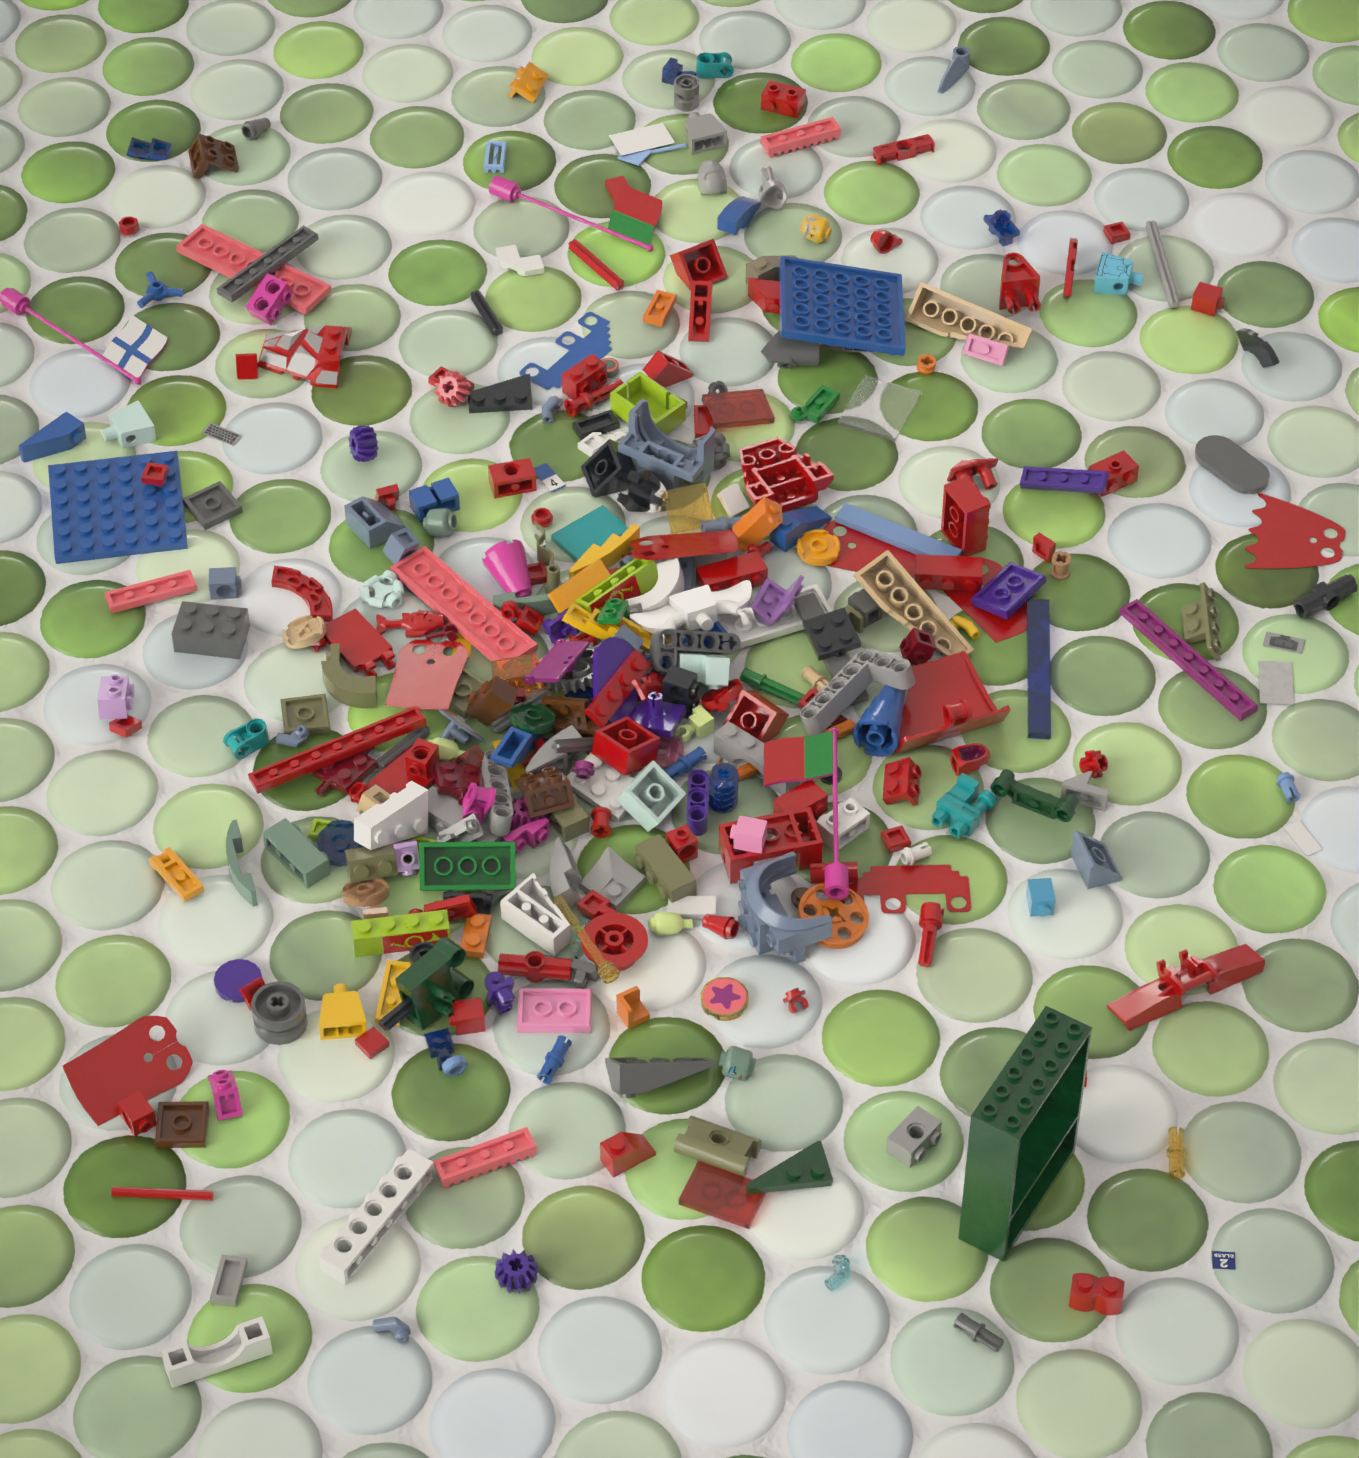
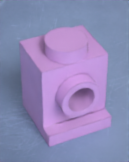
[392,840,420,876]

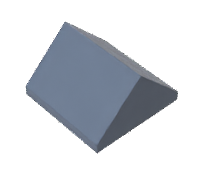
[1070,830,1122,889]

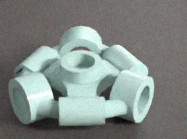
[359,570,404,609]

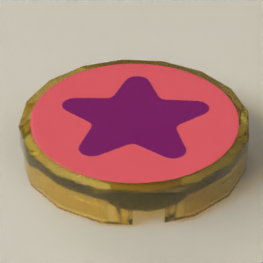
[701,977,749,1021]

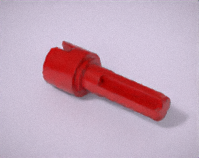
[918,902,944,967]

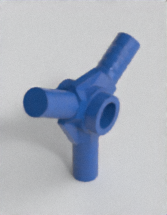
[137,271,184,308]

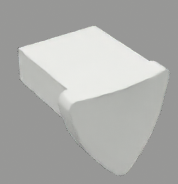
[716,483,750,518]

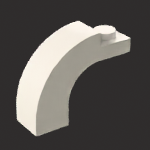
[627,558,685,615]

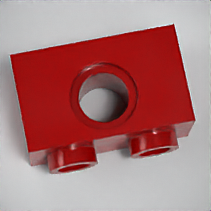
[488,458,537,499]

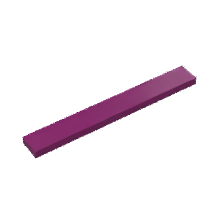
[1120,599,1258,721]

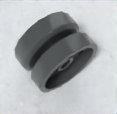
[251,981,308,1045]

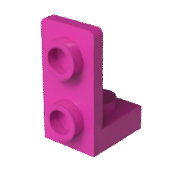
[208,1070,243,1121]

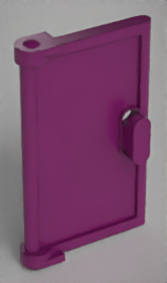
[524,639,590,684]

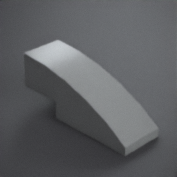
[526,725,582,774]
[549,837,583,911]

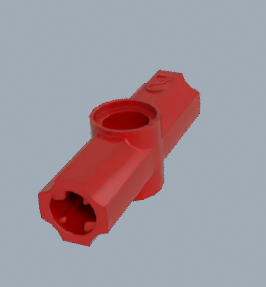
[498,951,573,983]

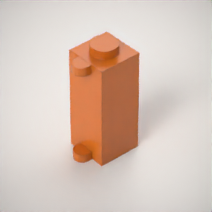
[732,497,783,552]

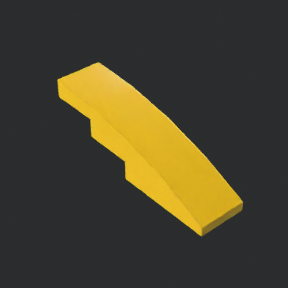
[569,524,640,579]
[562,603,652,652]

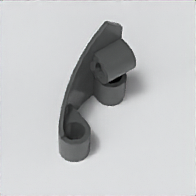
[761,330,819,369]

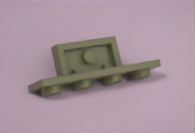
[1181,582,1222,661]

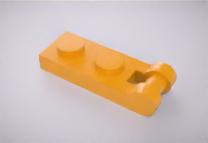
[148,847,204,903]

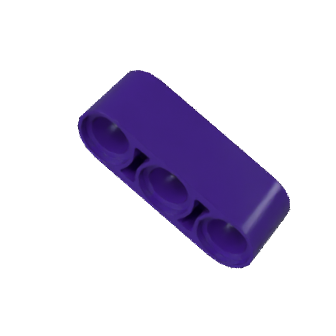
[687,769,709,836]

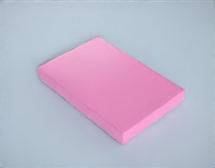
[517,988,592,1033]

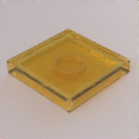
[662,482,713,534]

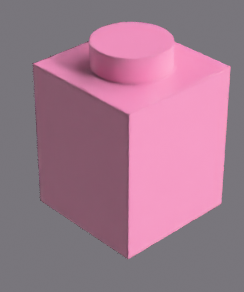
[730,816,767,854]

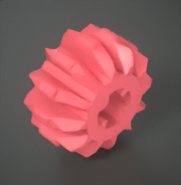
[434,371,471,407]

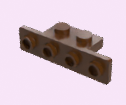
[541,695,610,736]

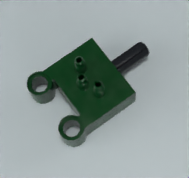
[379,937,474,1031]

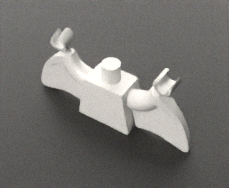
[630,580,755,646]

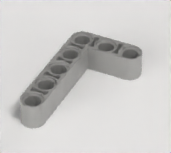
[800,648,916,736]

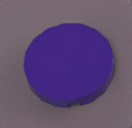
[214,959,262,1003]

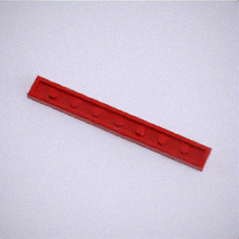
[248,706,427,794]

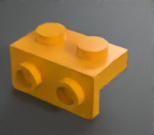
[508,62,548,103]

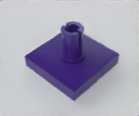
[631,692,686,738]

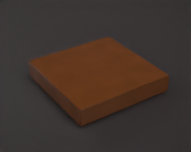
[155,1101,209,1148]

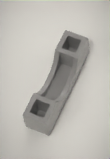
[714,721,800,795]

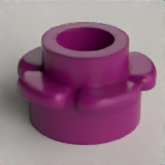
[572,760,595,779]

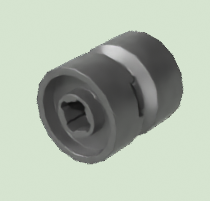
[674,74,699,112]

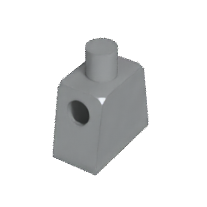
[685,112,727,155]

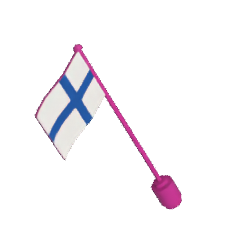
[0,288,168,385]

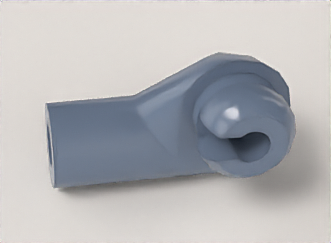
[542,396,563,424]
[276,725,309,747]

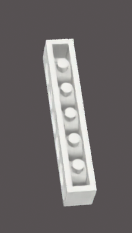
[318,1149,435,1285]

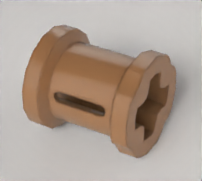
[1050,551,1071,581]

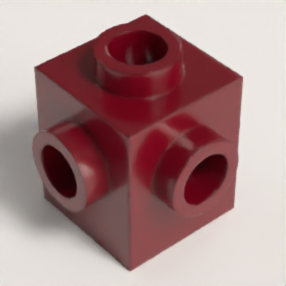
[899,627,936,665]

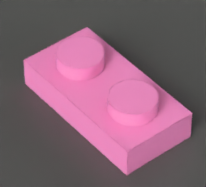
[963,333,1010,366]

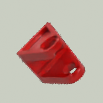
[999,252,1041,314]

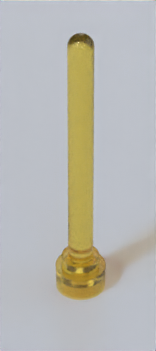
[554,895,620,984]

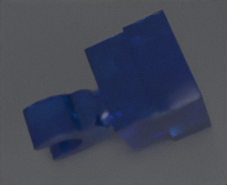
[662,57,697,85]

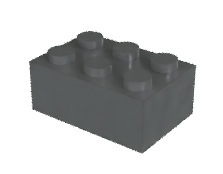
[172,601,250,659]

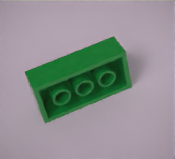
[419,841,516,891]

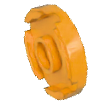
[797,530,840,566]

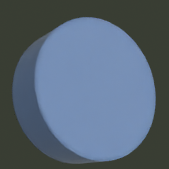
[442,1055,468,1077]

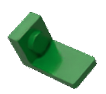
[597,598,630,624]

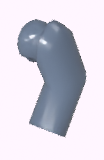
[373,1317,411,1343]

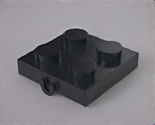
[802,607,861,661]

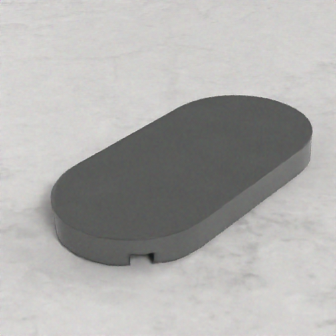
[1195,435,1270,494]

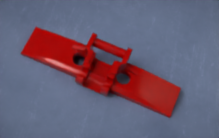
[1107,944,1265,1031]

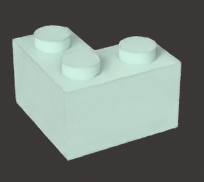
[676,652,730,689]

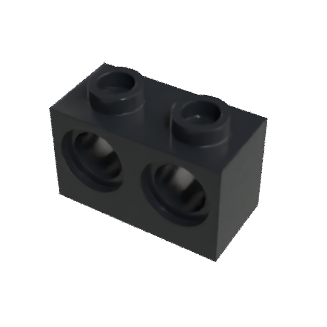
[663,665,700,719]

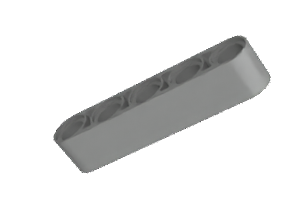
[481,750,513,836]

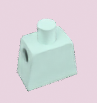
[101,400,156,448]

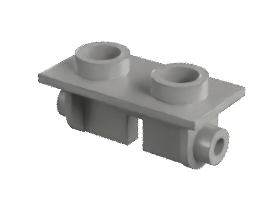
[435,813,484,842]

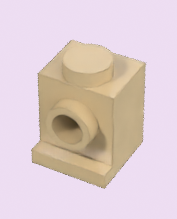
[356,784,390,813]

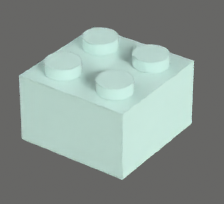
[615,760,686,832]

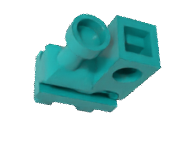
[931,773,997,839]

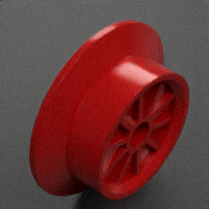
[580,913,648,972]

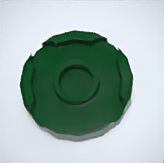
[509,702,556,734]

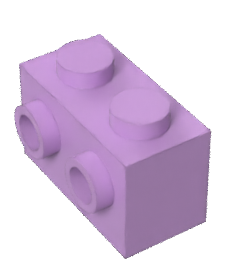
[97,674,134,720]

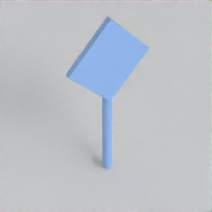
[617,143,687,166]

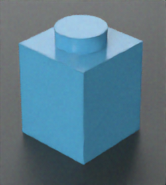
[1026,878,1056,917]

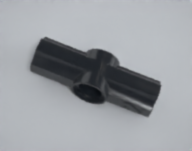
[1293,574,1358,618]

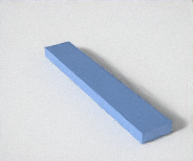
[835,503,962,556]

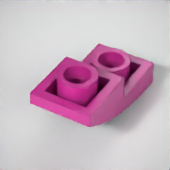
[503,818,550,853]

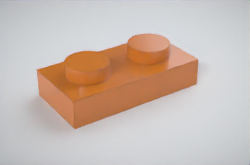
[643,290,677,327]
[460,913,492,959]

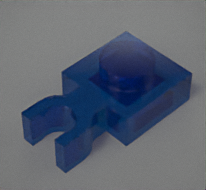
[424,1028,455,1071]

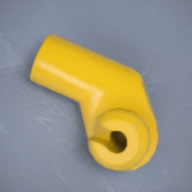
[950,615,981,640]

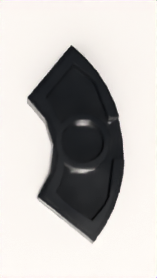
[1236,328,1280,368]

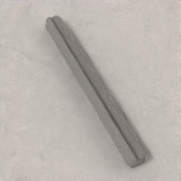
[1145,220,1180,308]

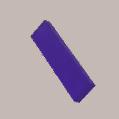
[1019,466,1109,494]

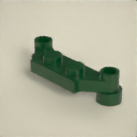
[990,769,1079,822]

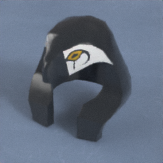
[617,468,669,513]

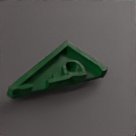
[746,1141,833,1194]

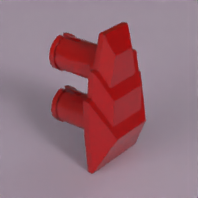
[947,458,998,490]

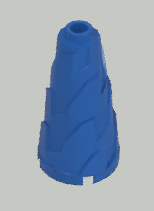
[853,685,906,757]

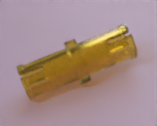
[1166,1127,1187,1179]

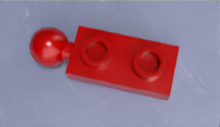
[408,894,477,922]

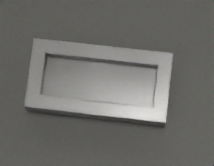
[210,1254,248,1307]

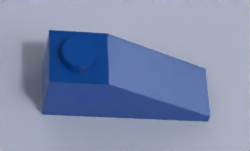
[19,411,86,463]
[770,506,832,552]

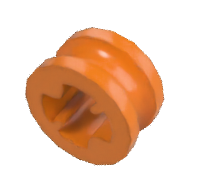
[917,354,936,374]

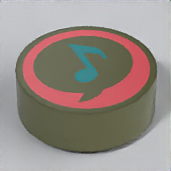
[602,358,619,378]

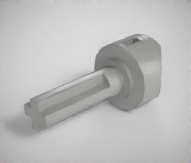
[759,166,787,210]

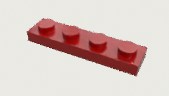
[584,649,652,728]

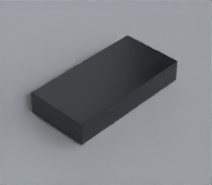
[572,409,620,440]

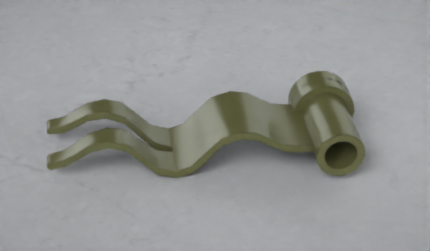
[534,521,563,594]

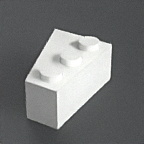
[354,781,428,850]
[500,873,570,956]

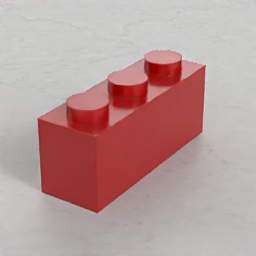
[696,551,768,592]
[915,554,983,592]

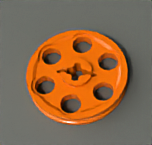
[797,883,869,949]

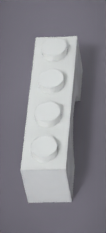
[161,1316,273,1388]

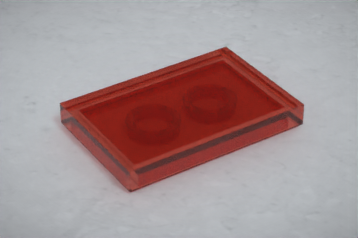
[701,389,775,429]
[679,1161,767,1229]

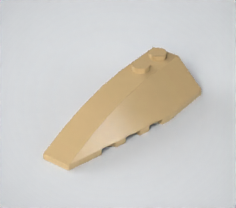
[905,282,1033,349]
[854,550,974,656]

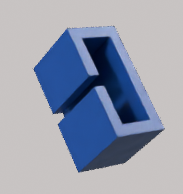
[409,477,460,523]

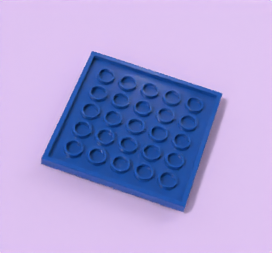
[779,256,906,356]
[48,451,188,564]

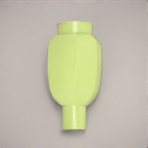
[428,737,468,762]
[648,912,693,935]

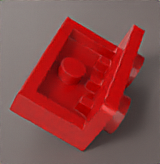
[882,757,922,806]

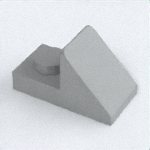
[1060,771,1110,811]

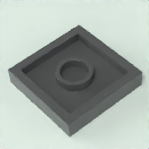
[183,481,243,530]

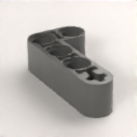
[650,629,741,674]

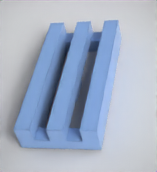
[484,141,507,173]

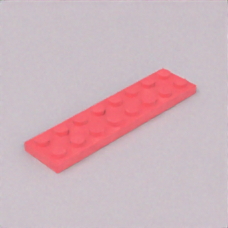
[176,224,331,315]
[390,546,538,672]

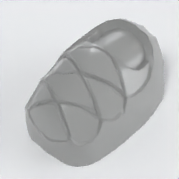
[697,160,727,195]

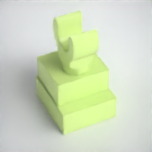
[675,705,715,743]

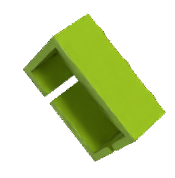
[610,372,686,435]

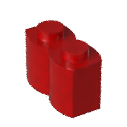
[1069,1273,1125,1315]

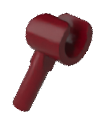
[426,624,458,641]

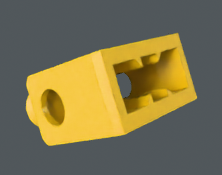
[319,983,367,1040]

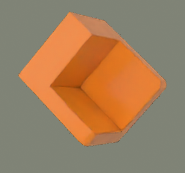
[616,986,650,1029]

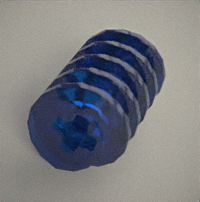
[709,763,739,813]

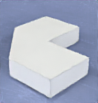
[496,245,545,277]
[578,432,627,457]

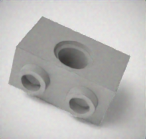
[886,1106,942,1167]

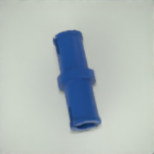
[664,746,707,780]
[537,1035,572,1084]

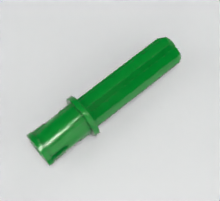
[740,667,804,706]

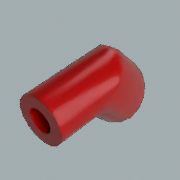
[747,541,772,557]

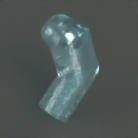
[824,1255,850,1291]

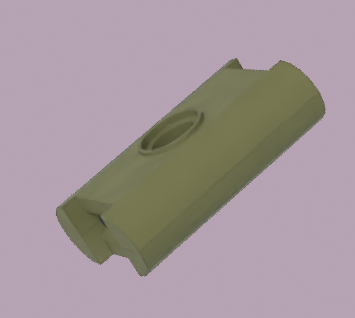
[674,1116,762,1177]

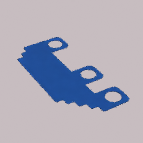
[519,312,612,390]

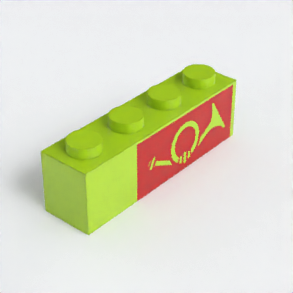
[574,555,658,613]
[351,909,450,957]

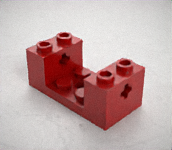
[719,807,823,884]

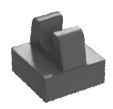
[571,958,600,989]

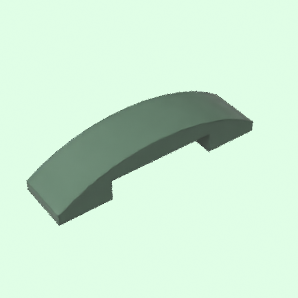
[493,585,560,616]
[226,820,258,906]

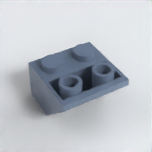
[344,496,406,549]

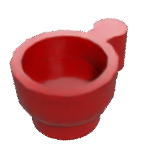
[870,229,903,254]

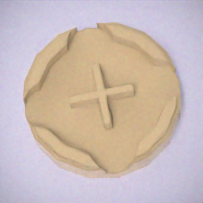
[282,615,326,649]

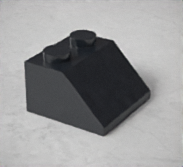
[581,439,637,497]

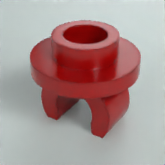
[783,988,809,1014]

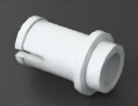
[900,842,932,865]

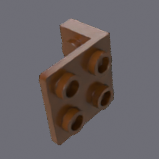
[188,134,239,178]
[514,766,575,818]

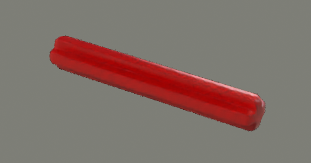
[568,239,624,290]

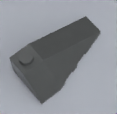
[605,1057,715,1098]

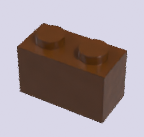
[466,676,518,726]

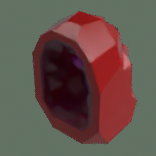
[950,743,991,776]

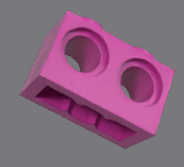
[245,273,293,326]

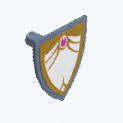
[439,710,487,745]

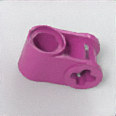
[462,783,496,823]

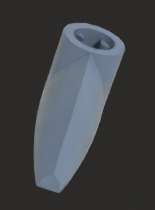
[937,46,970,94]

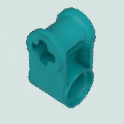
[696,52,734,79]
[223,718,269,759]

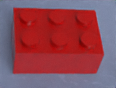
[941,476,991,557]

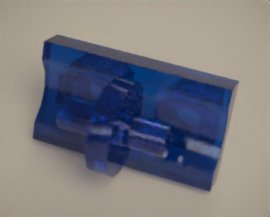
[983,209,1020,246]

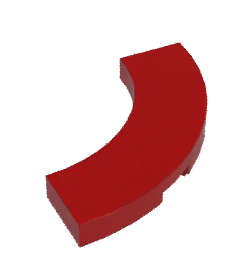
[1063,238,1078,297]
[271,566,333,622]

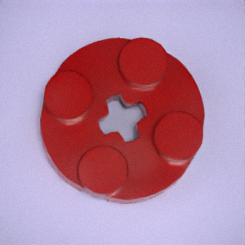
[700,679,744,713]

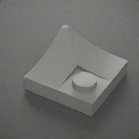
[579,846,646,911]

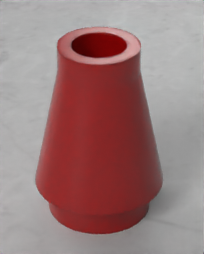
[702,914,739,940]

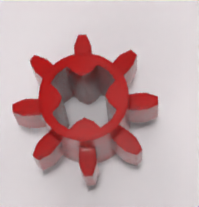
[1079,750,1108,779]

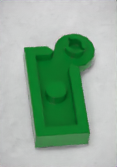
[791,385,840,423]

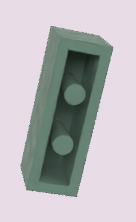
[263,818,330,889]

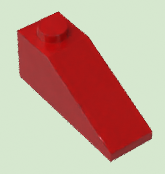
[688,281,713,342]

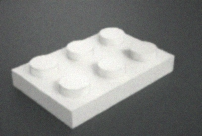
[567,752,633,823]

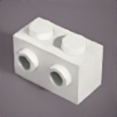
[816,797,870,851]

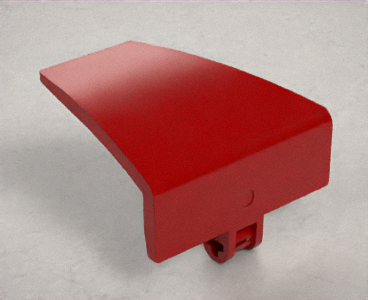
[895,651,1010,753]

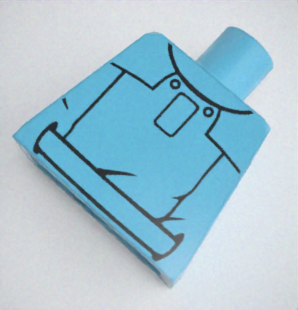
[1093,252,1144,295]

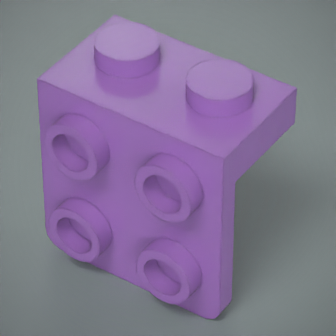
[750,575,804,627]

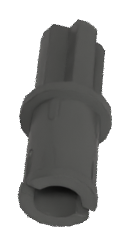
[953,1313,1004,1352]

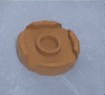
[342,878,390,907]

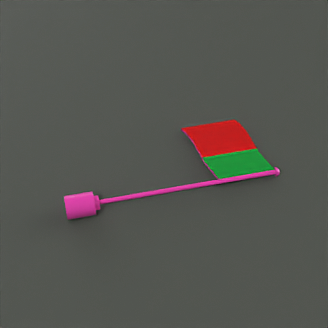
[489,175,663,252]
[763,727,849,900]

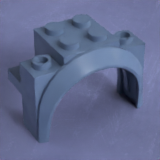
[618,399,716,493]
[738,852,832,964]

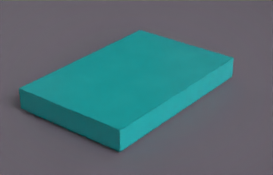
[551,505,628,562]

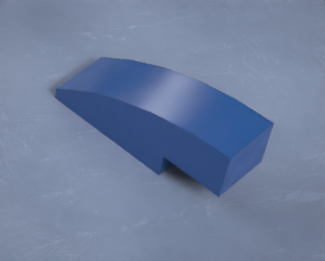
[717,196,761,235]
[490,726,541,768]

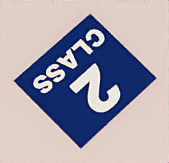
[1212,1251,1236,1270]

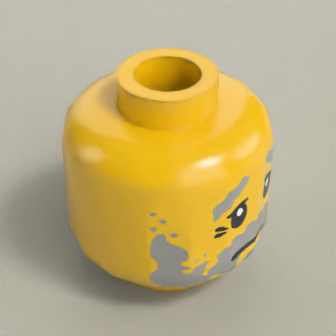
[800,214,832,243]

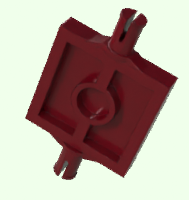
[312,747,378,796]
[433,757,485,806]

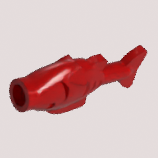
[376,610,445,638]
[631,672,666,701]

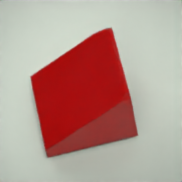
[236,353,259,380]

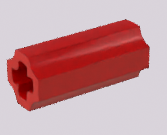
[810,861,858,884]

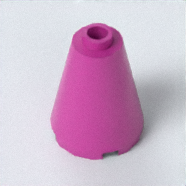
[482,540,532,598]

